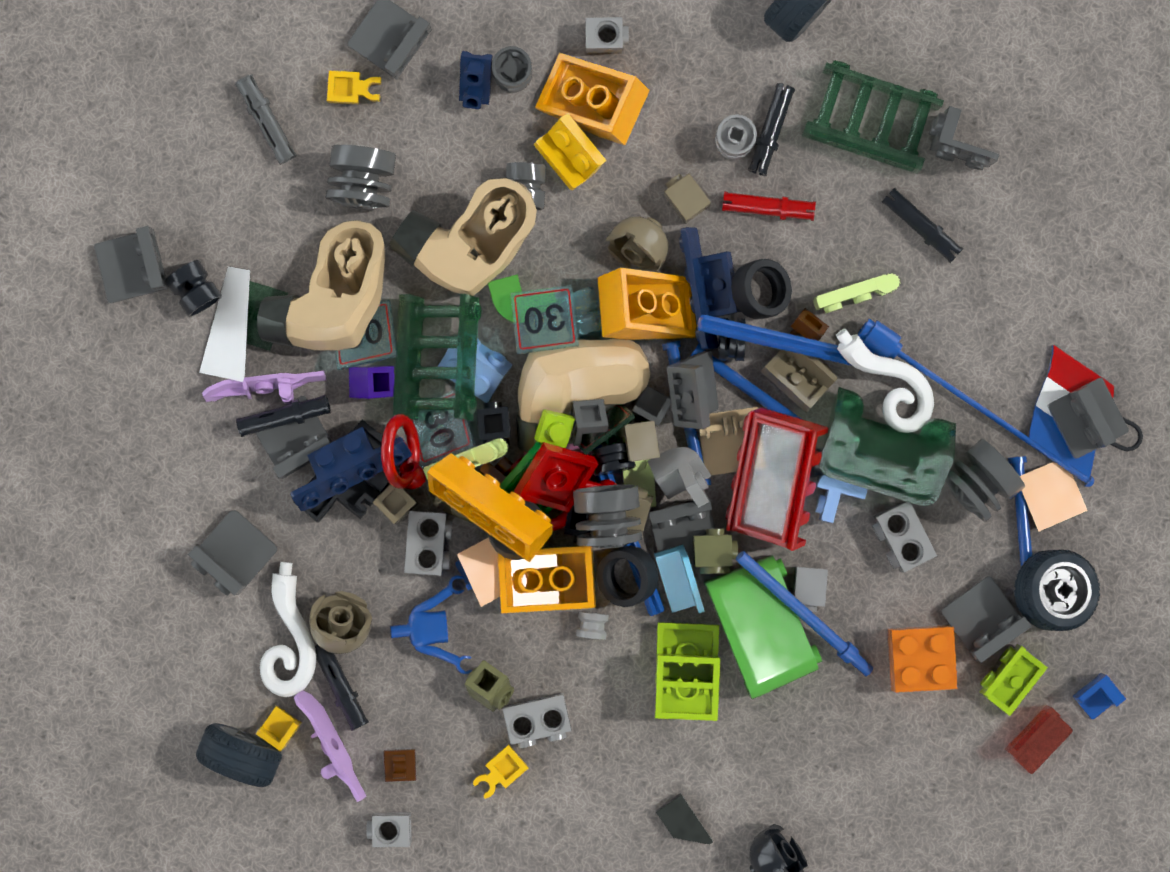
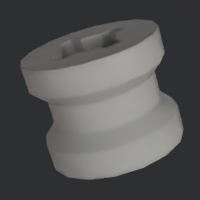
[576,611,609,640]

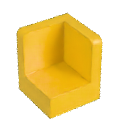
[255,706,302,751]

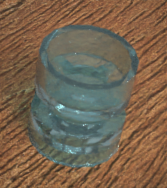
[556,286,602,341]

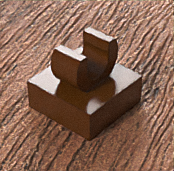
[790,308,829,341]
[478,456,513,488]
[384,749,417,782]

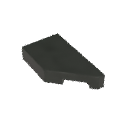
[656,794,713,845]

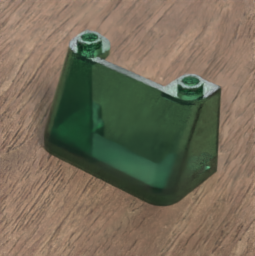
[819,387,956,506]

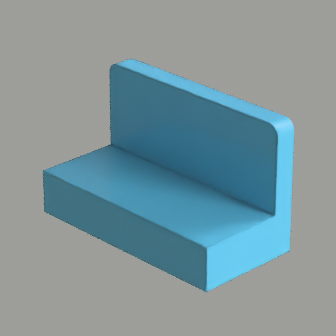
[654,545,705,613]

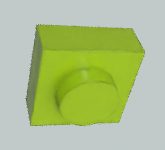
[534,409,575,448]

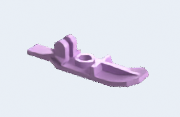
[202,371,326,404]
[294,691,366,802]

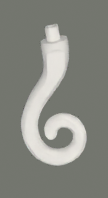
[836,329,934,433]
[260,562,316,697]

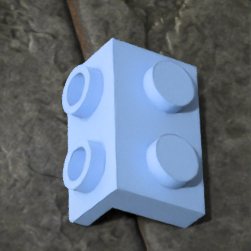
[436,332,512,403]

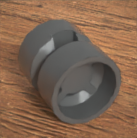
[492,46,532,93]
[506,162,546,210]

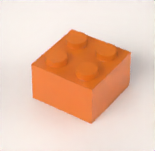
[888,625,958,693]

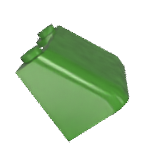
[704,555,822,699]

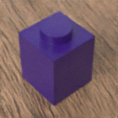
[348,365,395,399]

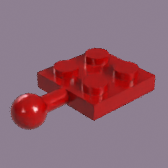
[514,442,617,512]

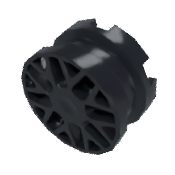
[718,318,746,361]
[589,442,636,476]

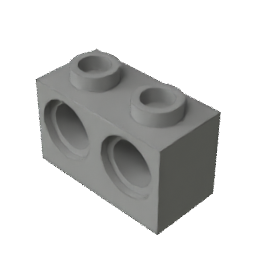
[872,500,937,572]
[404,511,453,576]
[503,693,571,748]

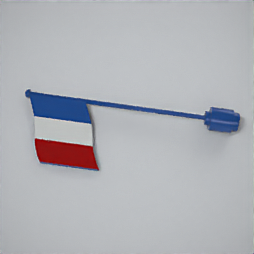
[857,319,1114,487]

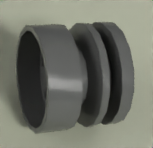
[325,145,396,210]
[942,439,1025,522]
[573,484,642,549]

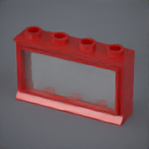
[726,408,829,551]

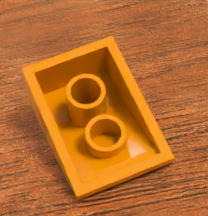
[535,53,650,145]
[597,268,696,340]
[498,546,596,613]

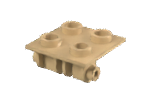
[699,407,766,475]

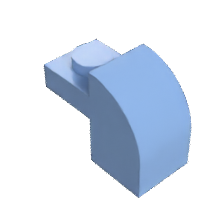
[815,464,873,523]

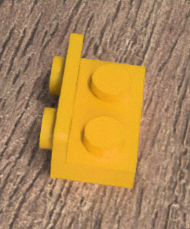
[534,113,607,190]

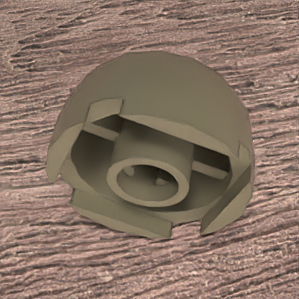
[606,216,669,273]
[309,591,372,654]

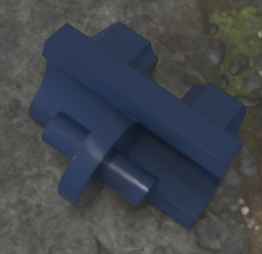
[459,51,493,109]

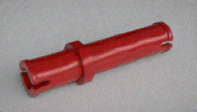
[722,191,816,221]

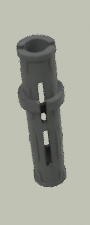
[235,74,297,165]

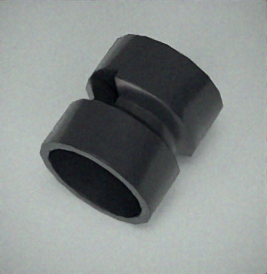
[165,260,222,317]

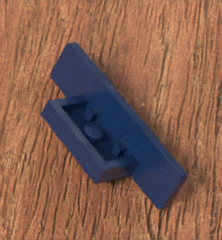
[679,227,741,350]
[290,427,412,511]

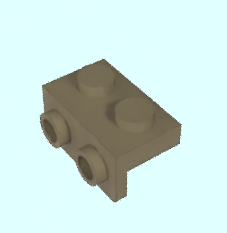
[761,349,838,413]

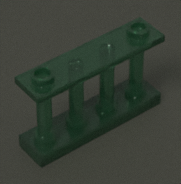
[802,60,944,174]
[393,294,482,421]

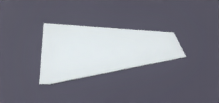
[199,267,250,382]

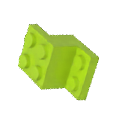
[655,622,720,721]

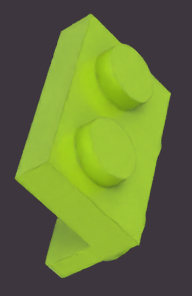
[979,644,1048,716]

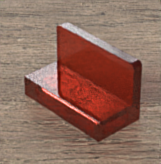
[1005,705,1073,774]

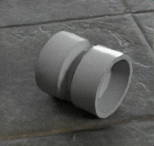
[715,114,757,160]

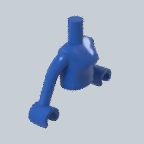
[390,575,472,674]

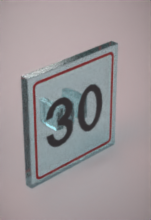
[511,285,579,354]
[335,300,397,370]
[406,389,476,467]

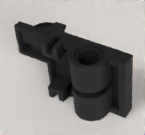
[293,419,407,523]

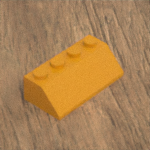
[427,453,553,563]

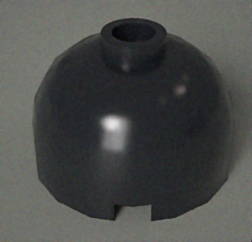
[749,824,808,872]

